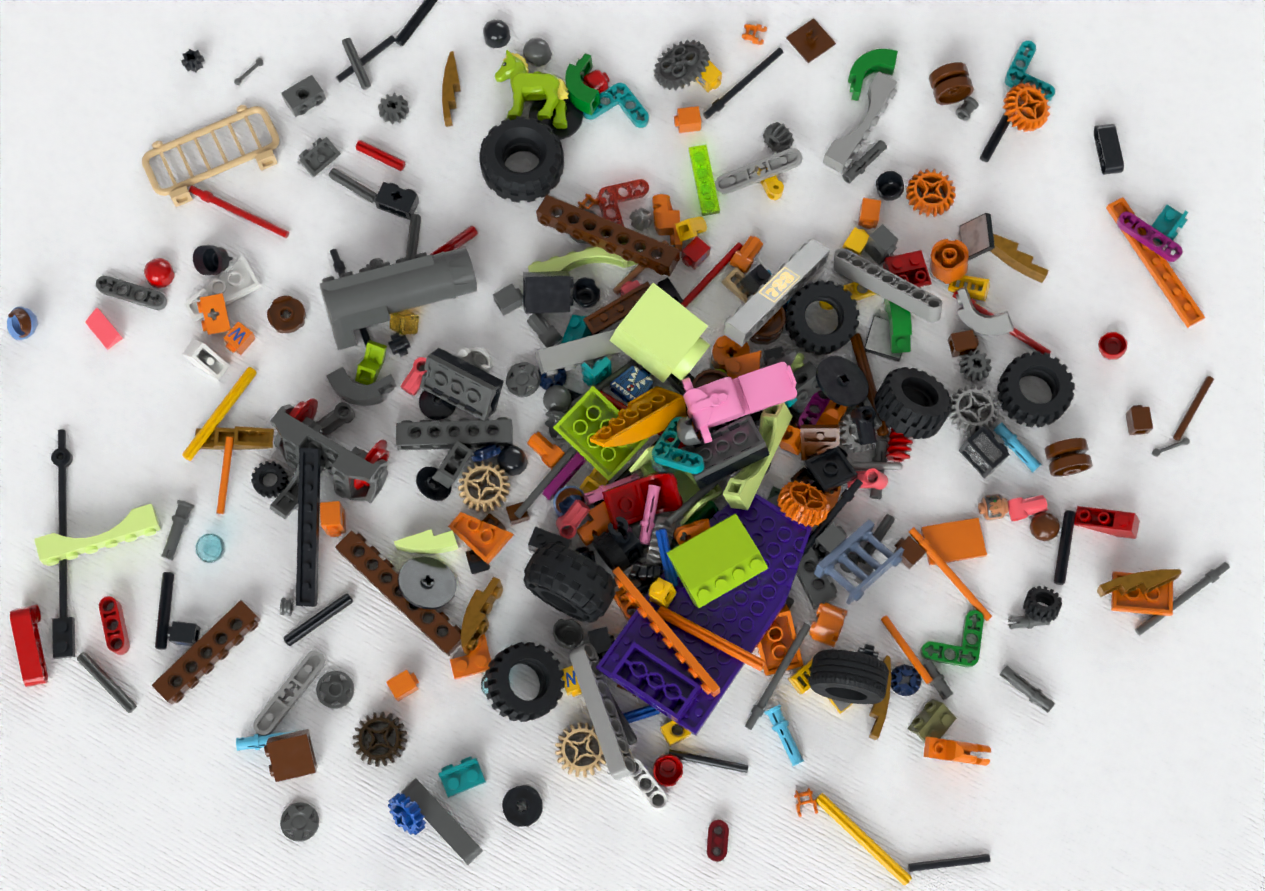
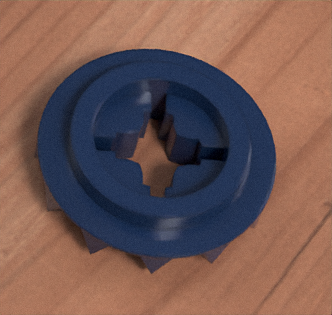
[539,368,567,390]
[471,445,501,462]
[891,664,922,696]

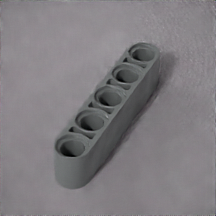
[401,778,483,865]

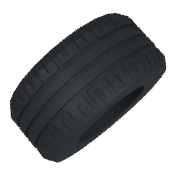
[809,649,889,704]

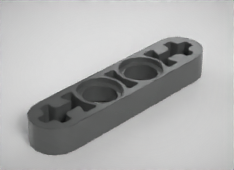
[96,276,167,310]

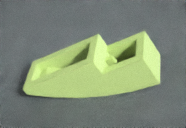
[394,529,459,554]

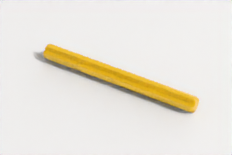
[182,367,257,461]
[815,793,912,885]

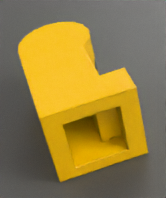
[757,167,784,200]
[675,216,707,242]

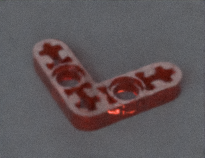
[597,179,649,237]

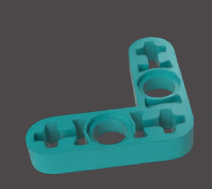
[1004,41,1055,102]
[583,83,649,128]
[652,417,705,474]

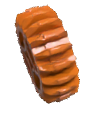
[1002,83,1051,132]
[906,168,956,217]
[777,480,830,527]

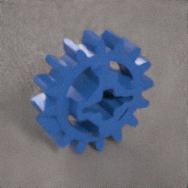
[388,793,426,835]

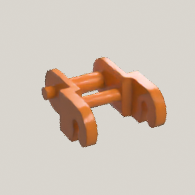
[742,24,767,45]
[578,194,605,210]
[794,788,818,817]

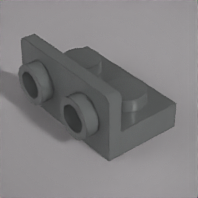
[297,137,341,177]

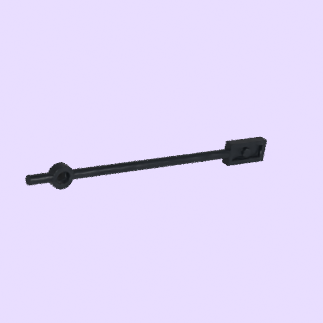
[51,429,75,659]

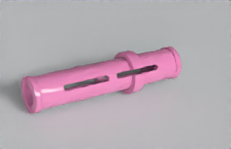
[583,473,639,505]
[639,485,661,545]

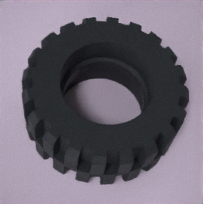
[785,280,860,355]
[997,351,1075,428]
[874,367,952,439]
[484,642,565,722]

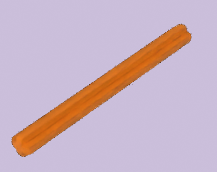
[657,606,765,671]

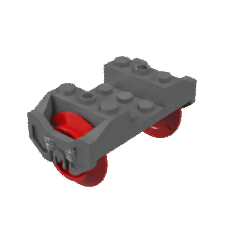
[270,398,389,504]

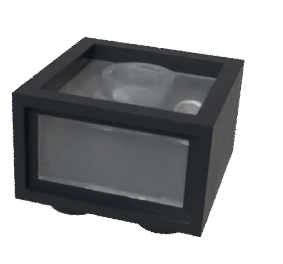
[959,426,1010,479]

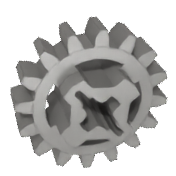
[839,412,877,453]

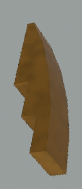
[442,51,461,127]
[990,233,1049,283]
[195,426,274,450]
[1097,569,1182,598]
[869,655,891,740]

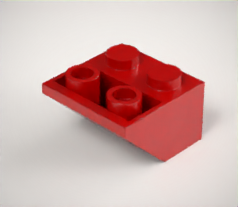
[882,250,932,288]

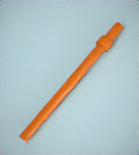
[908,527,992,621]

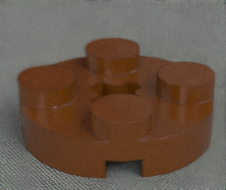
[267,296,306,333]

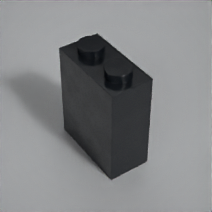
[523,271,574,314]

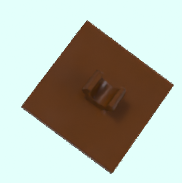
[786,18,836,64]

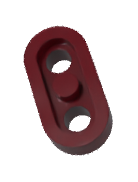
[706,820,729,862]

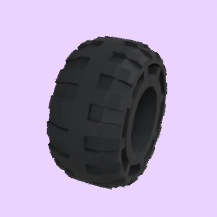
[479,116,564,203]
[523,543,616,623]

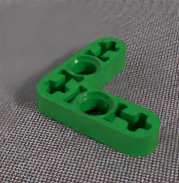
[920,610,984,668]

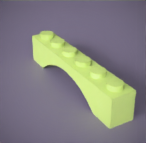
[528,243,640,272]
[723,402,792,510]
[34,503,161,566]

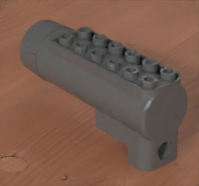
[319,247,477,350]

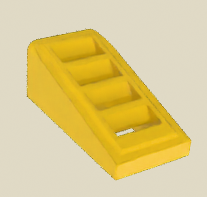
[948,275,990,301]
[787,658,813,695]

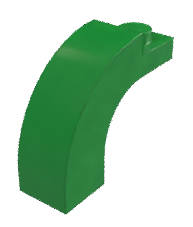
[847,49,898,101]
[565,53,600,115]
[884,298,912,353]

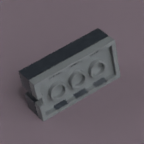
[420,348,504,421]
[680,414,770,489]

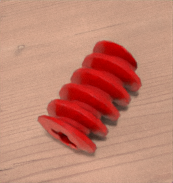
[886,428,913,462]

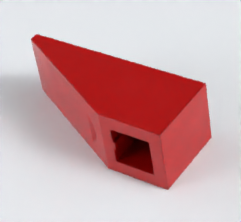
[1074,506,1140,539]

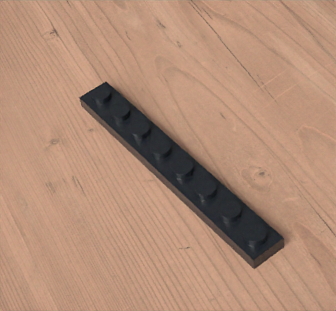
[296,448,321,607]

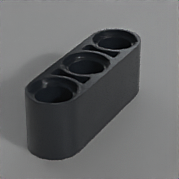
[1093,124,1124,175]

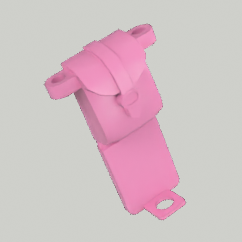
[682,362,797,444]

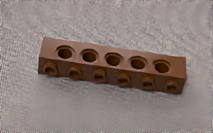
[151,600,261,705]

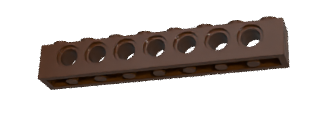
[536,195,680,277]
[335,530,461,657]

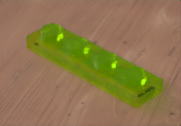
[688,145,720,216]

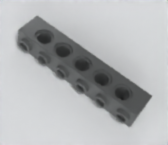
[396,417,513,451]
[767,494,838,609]

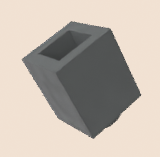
[493,284,523,316]

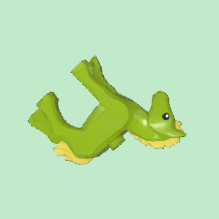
[495,50,569,129]

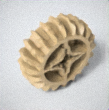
[458,461,510,513]
[555,722,606,778]

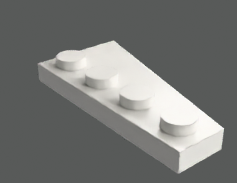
[184,255,261,322]

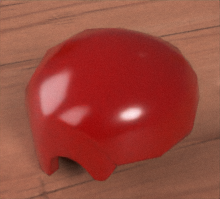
[144,258,175,288]
[1098,332,1128,360]
[653,754,683,787]

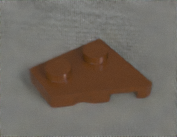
[800,424,840,461]

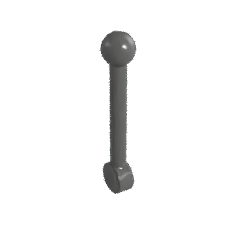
[234,58,264,85]
[1152,438,1190,457]

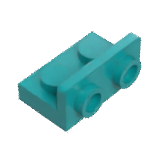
[1152,204,1189,244]
[581,357,612,387]
[438,756,486,798]

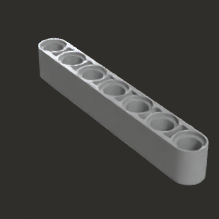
[833,248,943,322]
[569,642,636,780]

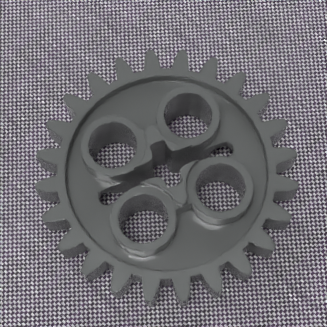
[653,40,710,90]

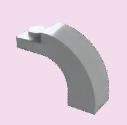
[956,286,1014,336]

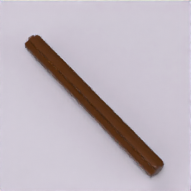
[850,333,889,436]

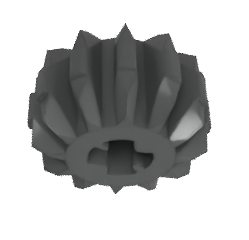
[378,92,409,125]
[762,122,794,153]
[959,350,992,382]

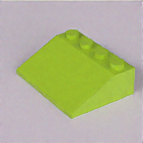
[553,386,649,481]
[666,514,768,608]

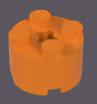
[930,239,969,284]
[711,335,750,372]
[809,602,848,648]

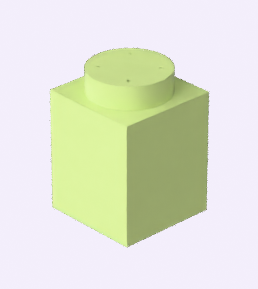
[609,283,710,383]

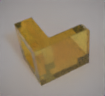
[390,310,419,335]

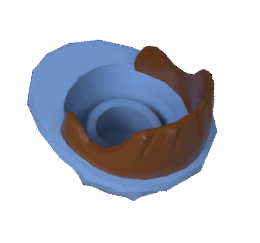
[7,306,38,340]
[553,486,586,517]

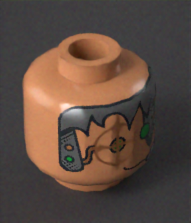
[978,494,1008,520]

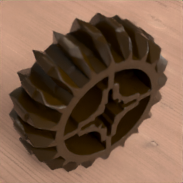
[353,712,408,767]

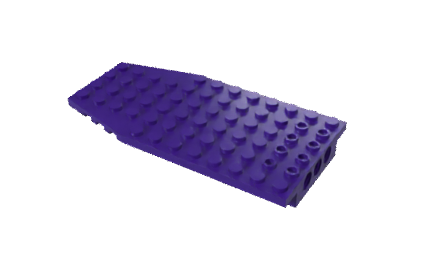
[596,494,812,736]

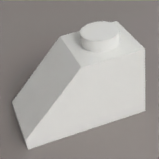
[182,339,230,380]

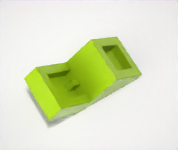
[355,340,387,385]

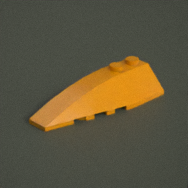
[590,386,687,447]

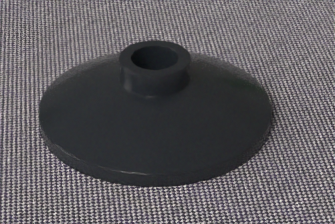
[419,390,456,420]
[416,467,452,501]

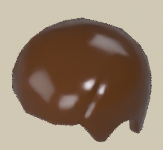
[1030,512,1060,541]

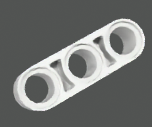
[627,758,667,811]

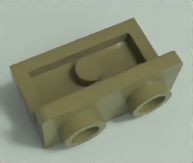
[908,699,957,743]

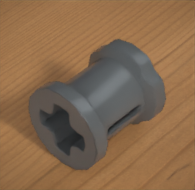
[955,96,979,121]

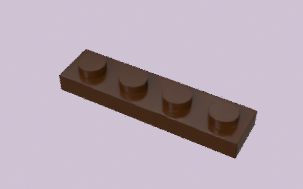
[583,281,651,335]

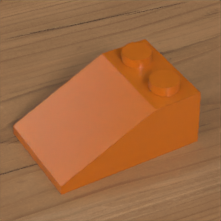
[757,604,804,676]

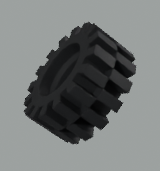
[251,461,289,498]
[1023,586,1062,623]

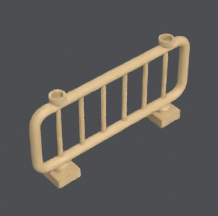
[142,105,280,207]

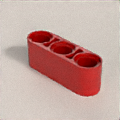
[99,596,130,655]

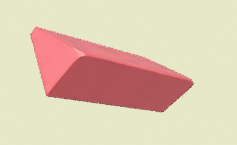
[85,307,123,350]

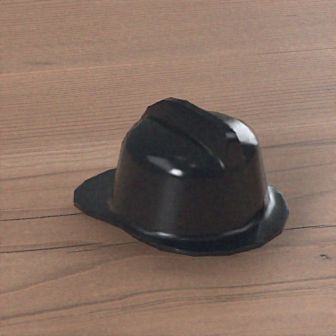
[193,245,233,275]

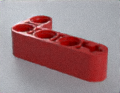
[10,604,48,687]

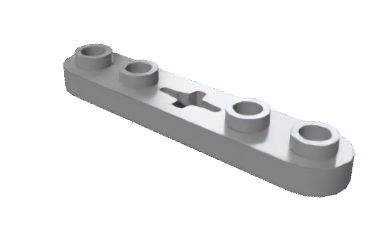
[715,148,803,194]
[253,651,326,735]

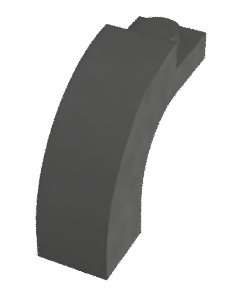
[326,367,397,406]
[269,459,325,519]

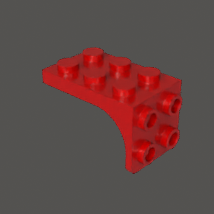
[602,472,683,529]

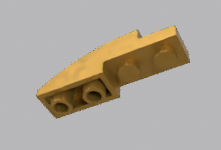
[461,576,503,655]

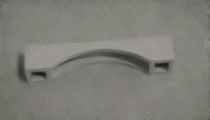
[823,72,897,173]

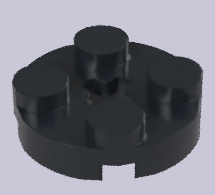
[502,785,543,827]

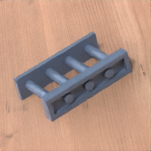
[814,520,904,605]

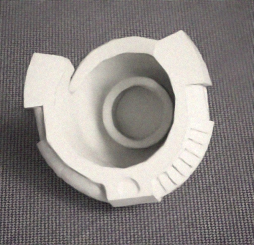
[457,347,494,373]

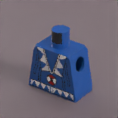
[610,366,654,404]

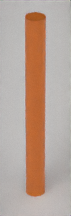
[216,437,234,514]
[881,615,933,684]

